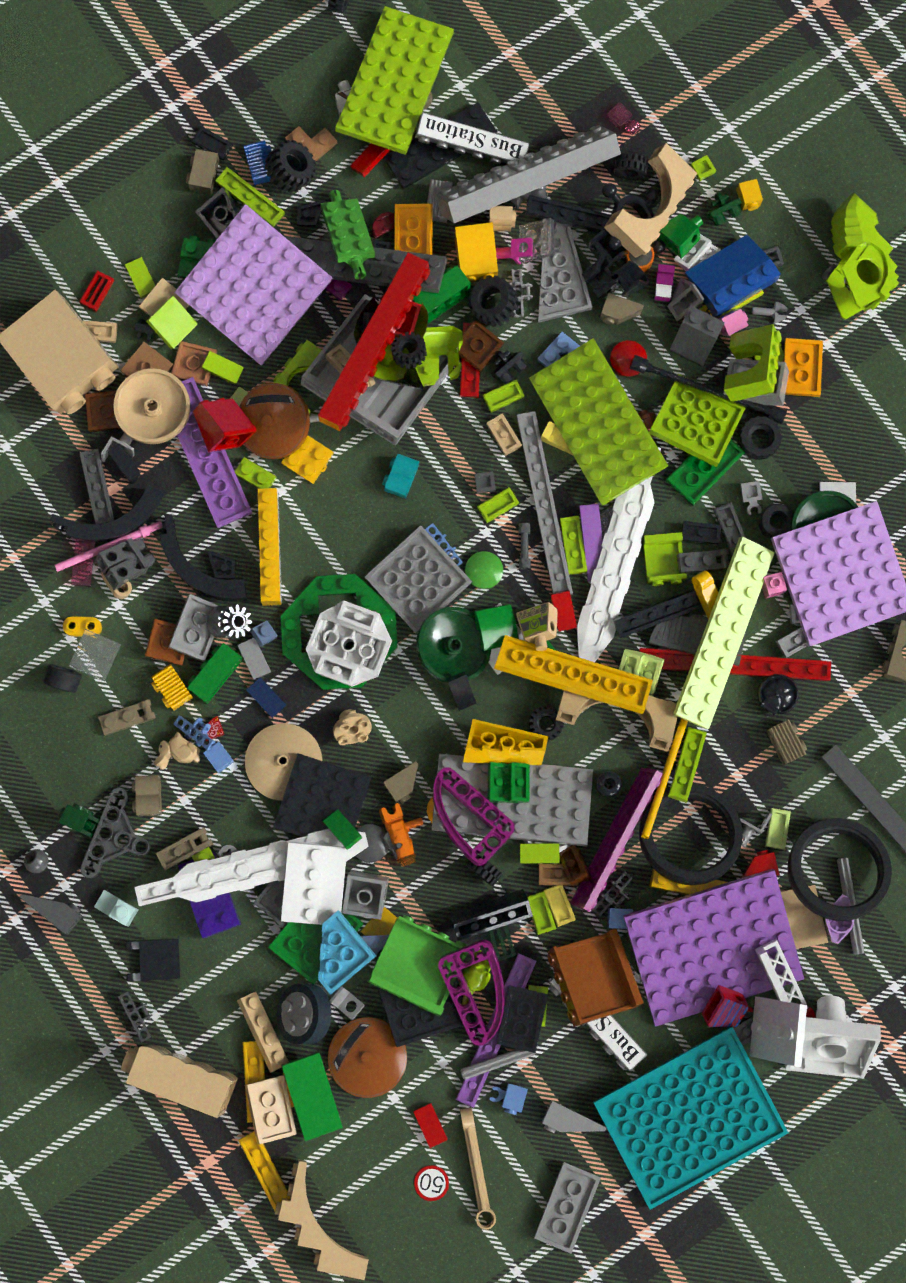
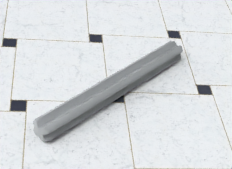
[837,858,864,955]

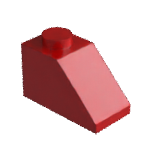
[740,850,780,879]

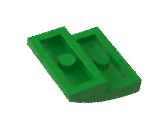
[474,604,519,651]
[488,762,530,803]

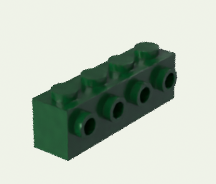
[58,803,100,838]

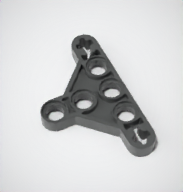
[81,788,150,879]

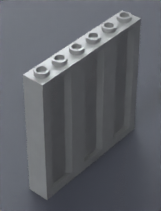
[301,294,448,446]

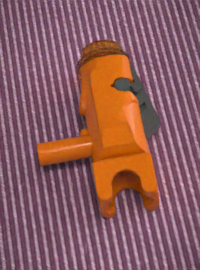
[379,803,423,867]

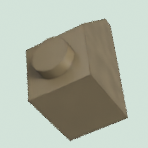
[600,293,644,325]
[383,762,418,804]

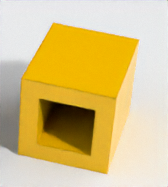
[736,179,763,211]

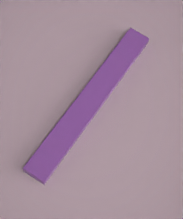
[456,953,536,1108]

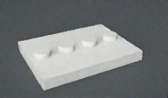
[281,842,347,925]
[750,997,807,1067]

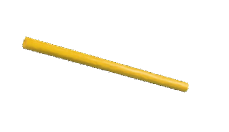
[641,718,688,839]

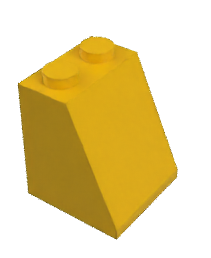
[455,222,498,283]

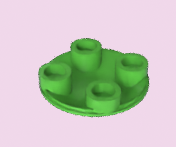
[465,551,503,589]

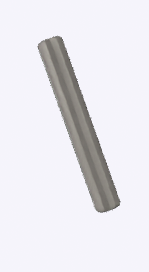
[460,1049,536,1079]

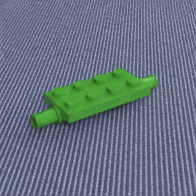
[321,190,375,280]

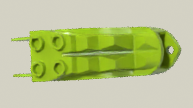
[825,193,899,320]

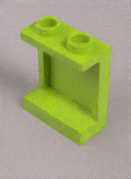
[642,532,687,586]

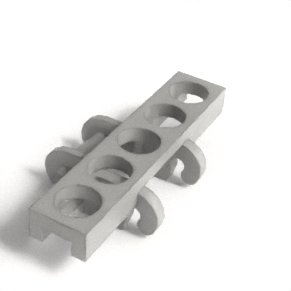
[509,269,533,318]

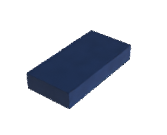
[246,677,287,719]

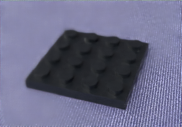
[273,753,372,837]
[377,978,472,1047]

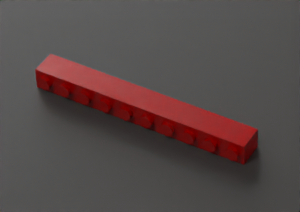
[318,252,431,431]

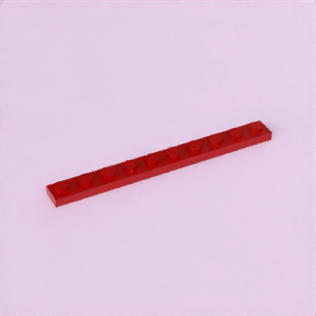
[639,648,831,681]

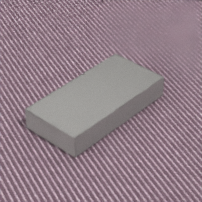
[238,638,271,680]

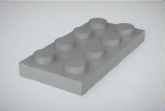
[534,1162,601,1254]

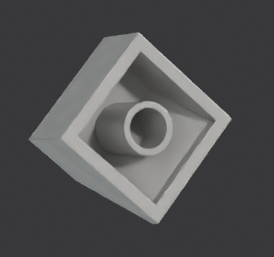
[342,871,389,920]

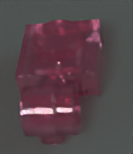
[606,102,641,135]

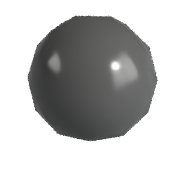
[24,849,49,874]

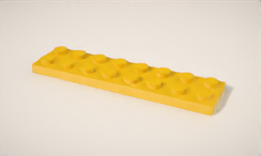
[494,635,653,714]

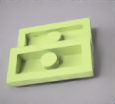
[619,649,664,696]

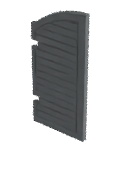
[648,613,747,667]

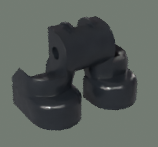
[581,229,649,298]

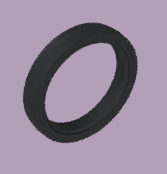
[639,784,743,885]
[787,818,892,921]

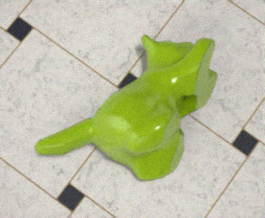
[462,950,491,1005]

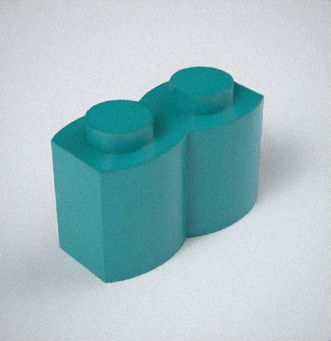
[382,454,419,499]

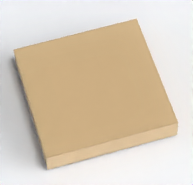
[139,278,189,317]

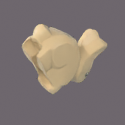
[154,732,200,770]

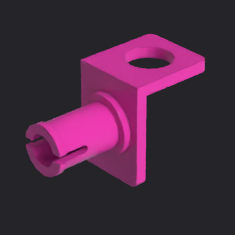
[496,237,533,265]

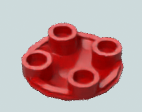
[610,340,647,377]

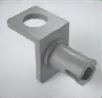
[100,433,135,462]
[739,813,772,847]
[321,985,364,1020]

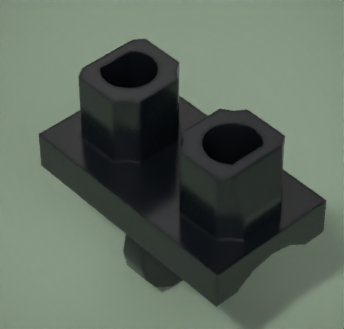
[491,350,526,384]

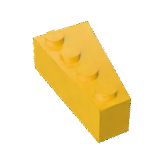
[463,719,548,765]

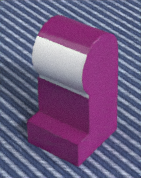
[654,264,675,302]

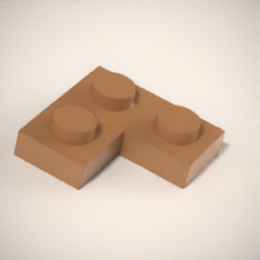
[285,126,338,162]

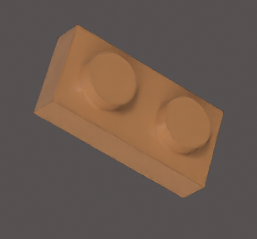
[539,864,578,886]

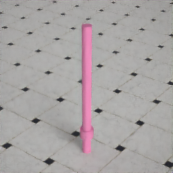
[54,521,163,572]

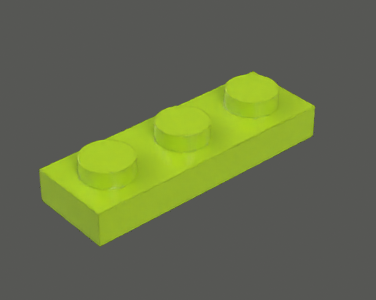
[560,516,587,575]

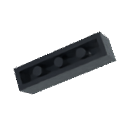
[449,889,533,941]

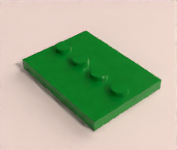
[268,906,364,984]

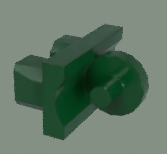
[705,192,742,226]

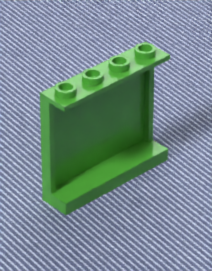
[367,915,468,1016]

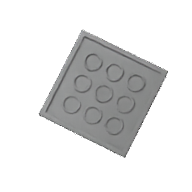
[365,526,472,633]

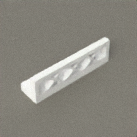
[755,939,808,1008]

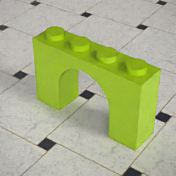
[724,324,782,402]
[273,340,322,415]

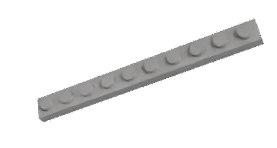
[517,411,573,595]

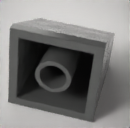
[670,306,725,367]

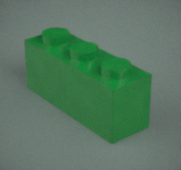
[188,643,243,704]

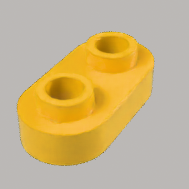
[63,617,102,637]

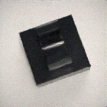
[134,318,155,341]

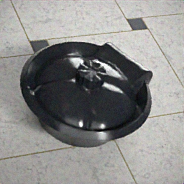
[758,674,799,715]

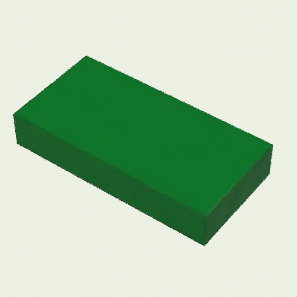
[323,809,362,850]

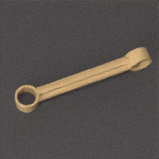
[460,1107,496,1230]

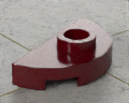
[372,212,395,239]

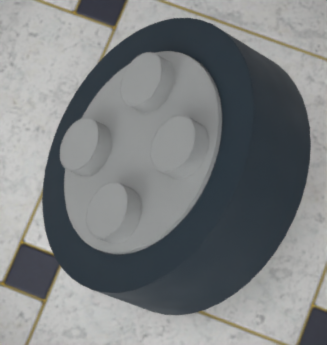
[277,984,331,1044]

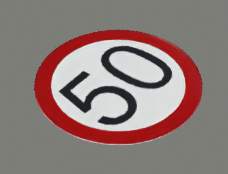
[414,1165,449,1201]

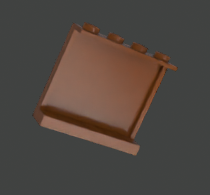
[547,928,644,1027]

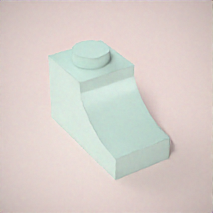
[94,890,139,927]

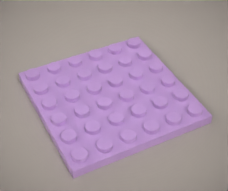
[175,204,333,366]
[771,501,906,647]

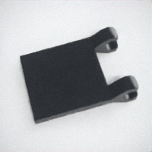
[125,939,180,982]

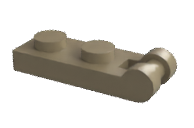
[98,700,156,736]
[156,827,214,871]

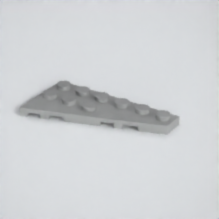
[538,220,592,323]

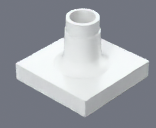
[785,996,881,1079]

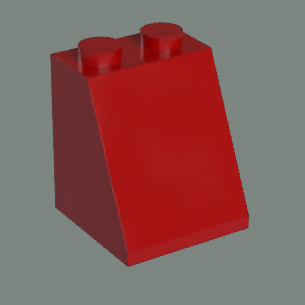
[193,398,257,452]

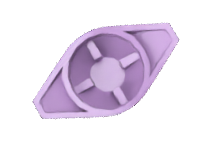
[825,894,854,944]

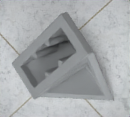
[667,277,704,321]

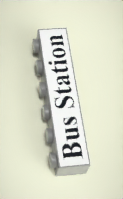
[415,112,529,164]
[548,977,647,1071]

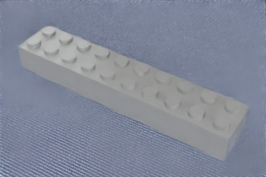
[435,125,621,223]

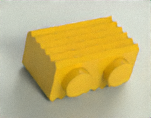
[151,664,193,710]

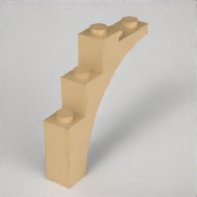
[275,1159,369,1280]

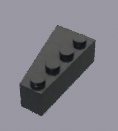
[195,187,239,239]

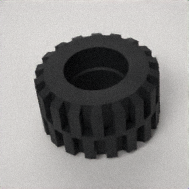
[265,140,316,193]
[467,275,519,327]

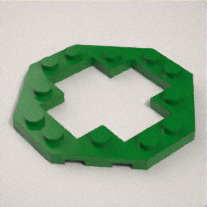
[281,574,398,690]

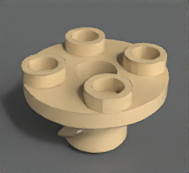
[333,709,372,745]

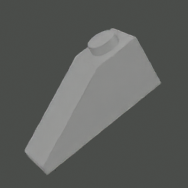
[541,1100,606,1133]

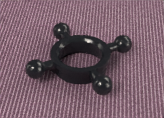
[602,183,666,254]

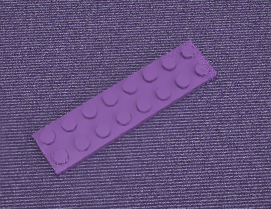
[177,377,253,528]

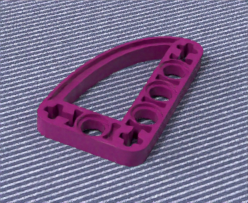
[433,767,515,866]
[438,940,505,1046]

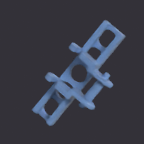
[425,523,463,566]
[174,716,215,751]

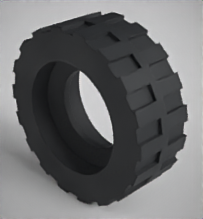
[739,416,782,460]

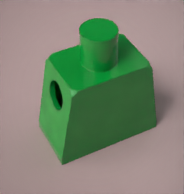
[658,214,703,259]

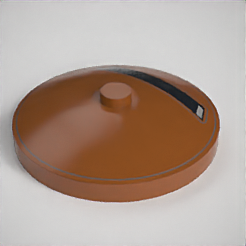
[240,383,310,459]
[328,1017,407,1098]

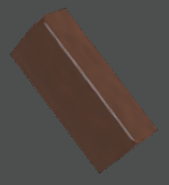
[559,845,592,884]

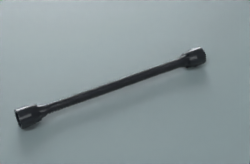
[630,355,787,424]

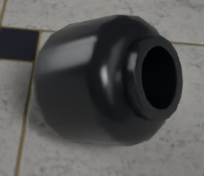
[596,772,622,798]

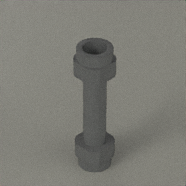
[518,523,531,570]

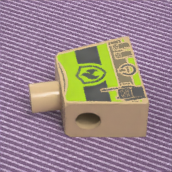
[516,602,557,651]

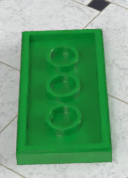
[666,439,745,506]
[281,1052,343,1141]

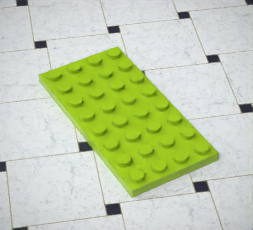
[335,6,454,155]
[529,338,668,505]

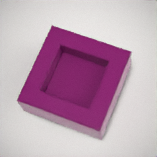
[326,279,352,301]

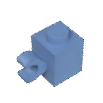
[489,1083,528,1115]

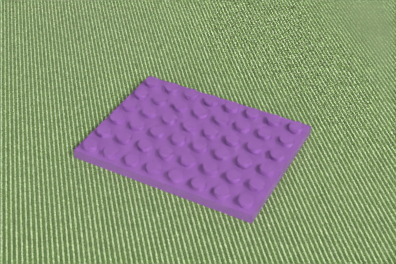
[623,868,804,1027]

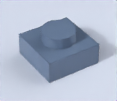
[250,620,277,647]

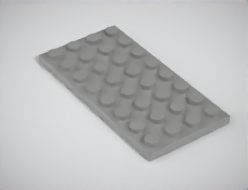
[431,754,593,846]

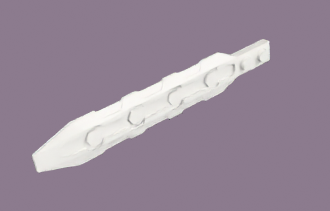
[577,447,661,662]
[135,829,369,906]

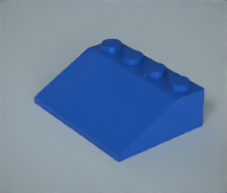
[685,235,781,318]

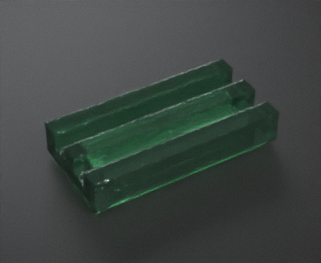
[489,925,516,961]

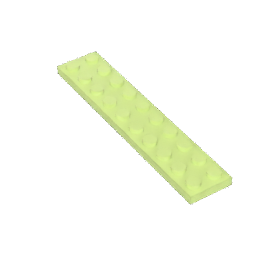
[673,537,775,729]

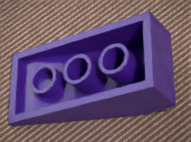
[178,851,241,939]

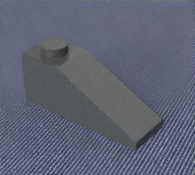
[20,894,83,935]

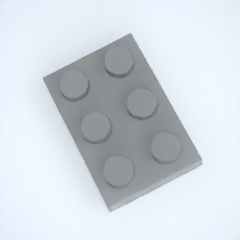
[168,594,218,662]

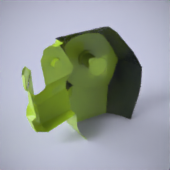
[353,296,463,389]

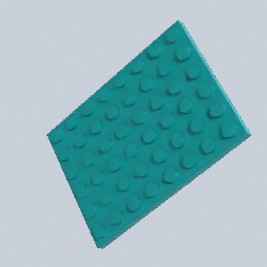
[593,1026,789,1210]

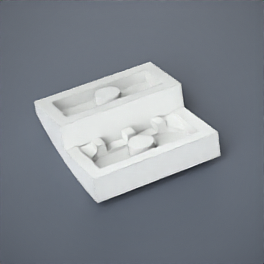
[674,234,721,271]

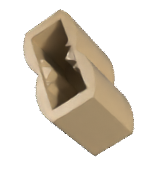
[489,206,516,232]

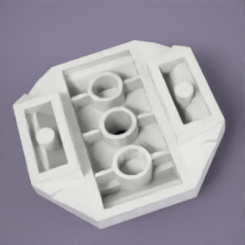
[306,601,392,687]

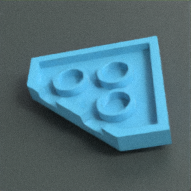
[318,910,376,995]

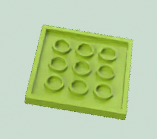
[649,374,746,467]

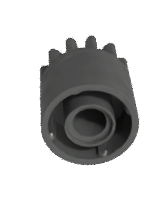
[207,605,252,639]

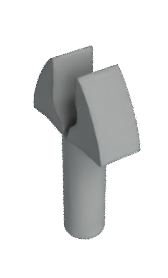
[752,302,788,323]

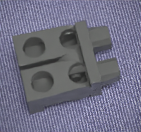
[94,538,155,591]

